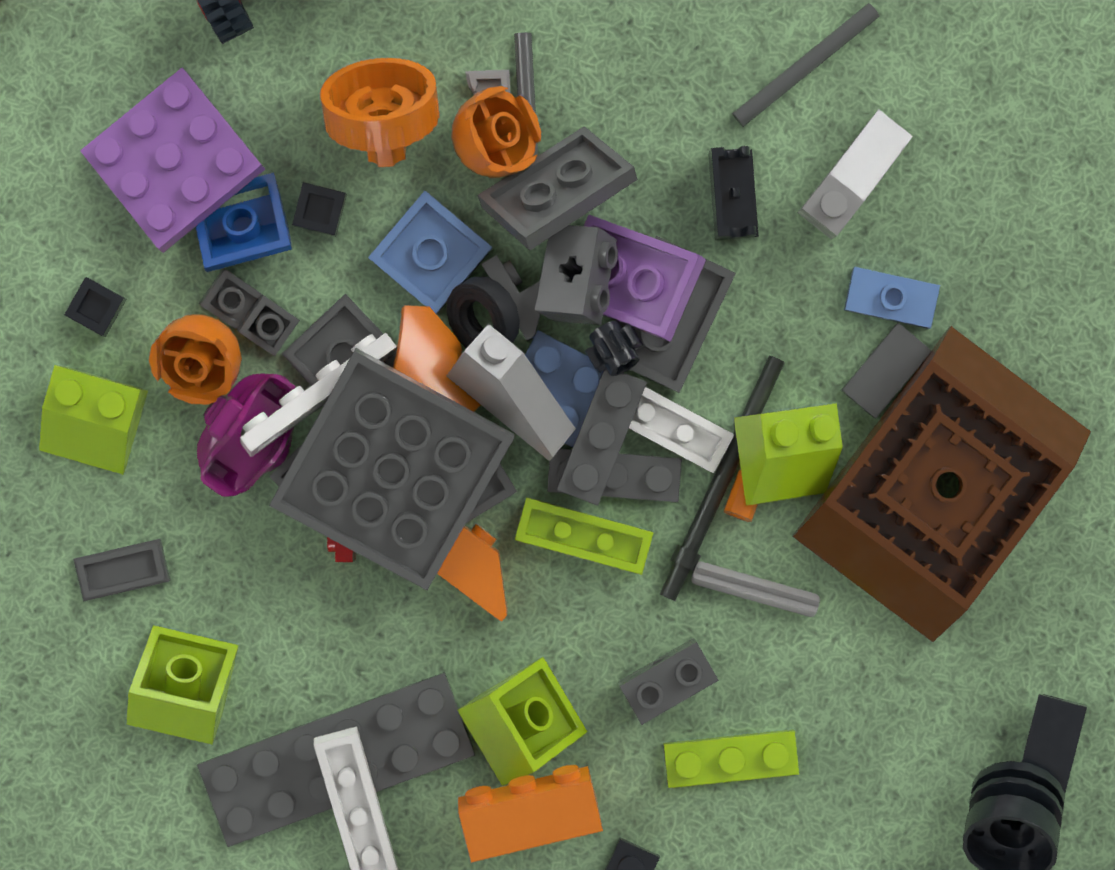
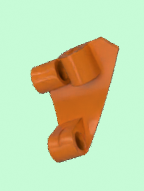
[393,305,481,412]

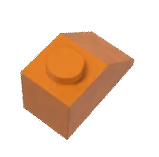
[437,524,508,622]

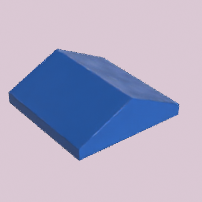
[196,172,292,273]

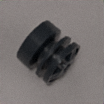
[962,761,1065,870]

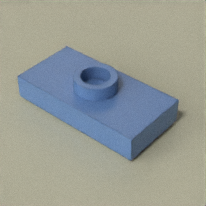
[844,267,940,329]

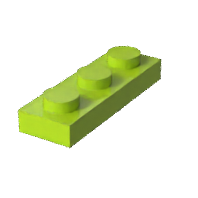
[515,497,654,575]
[663,729,799,788]

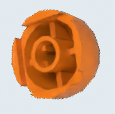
[451,86,541,178]
[149,314,242,405]

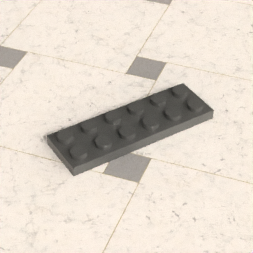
[197,672,475,847]

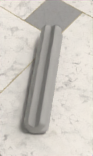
[691,561,820,617]

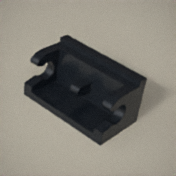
[708,146,759,240]
[1022,694,1087,793]

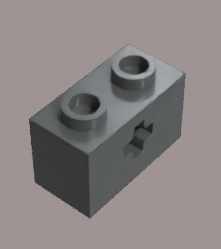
[535,225,618,325]
[618,638,719,725]

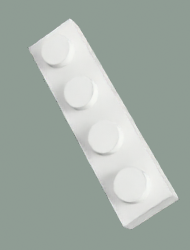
[240,333,397,457]
[314,726,398,870]

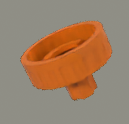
[320,58,440,167]

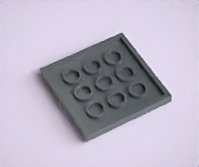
[269,348,514,590]

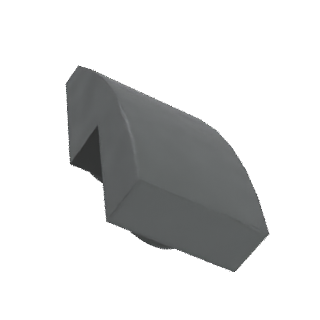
[199,268,300,356]

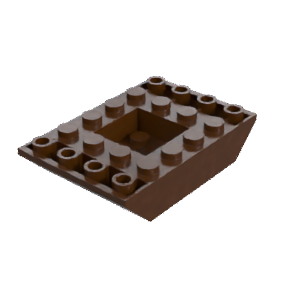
[792,326,1091,642]

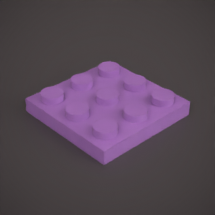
[80,68,265,253]

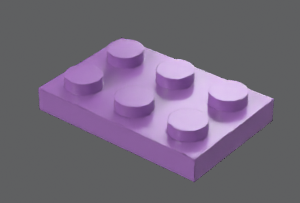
[584,214,706,342]

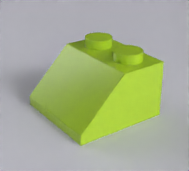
[39,365,148,475]
[734,403,843,505]
[126,625,239,745]
[457,657,588,786]

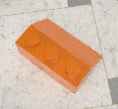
[458,765,603,863]

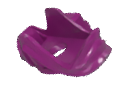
[197,373,296,497]

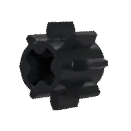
[585,320,644,376]

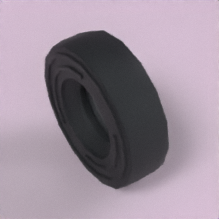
[446,277,520,348]

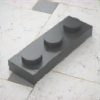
[557,369,647,506]
[547,449,682,502]

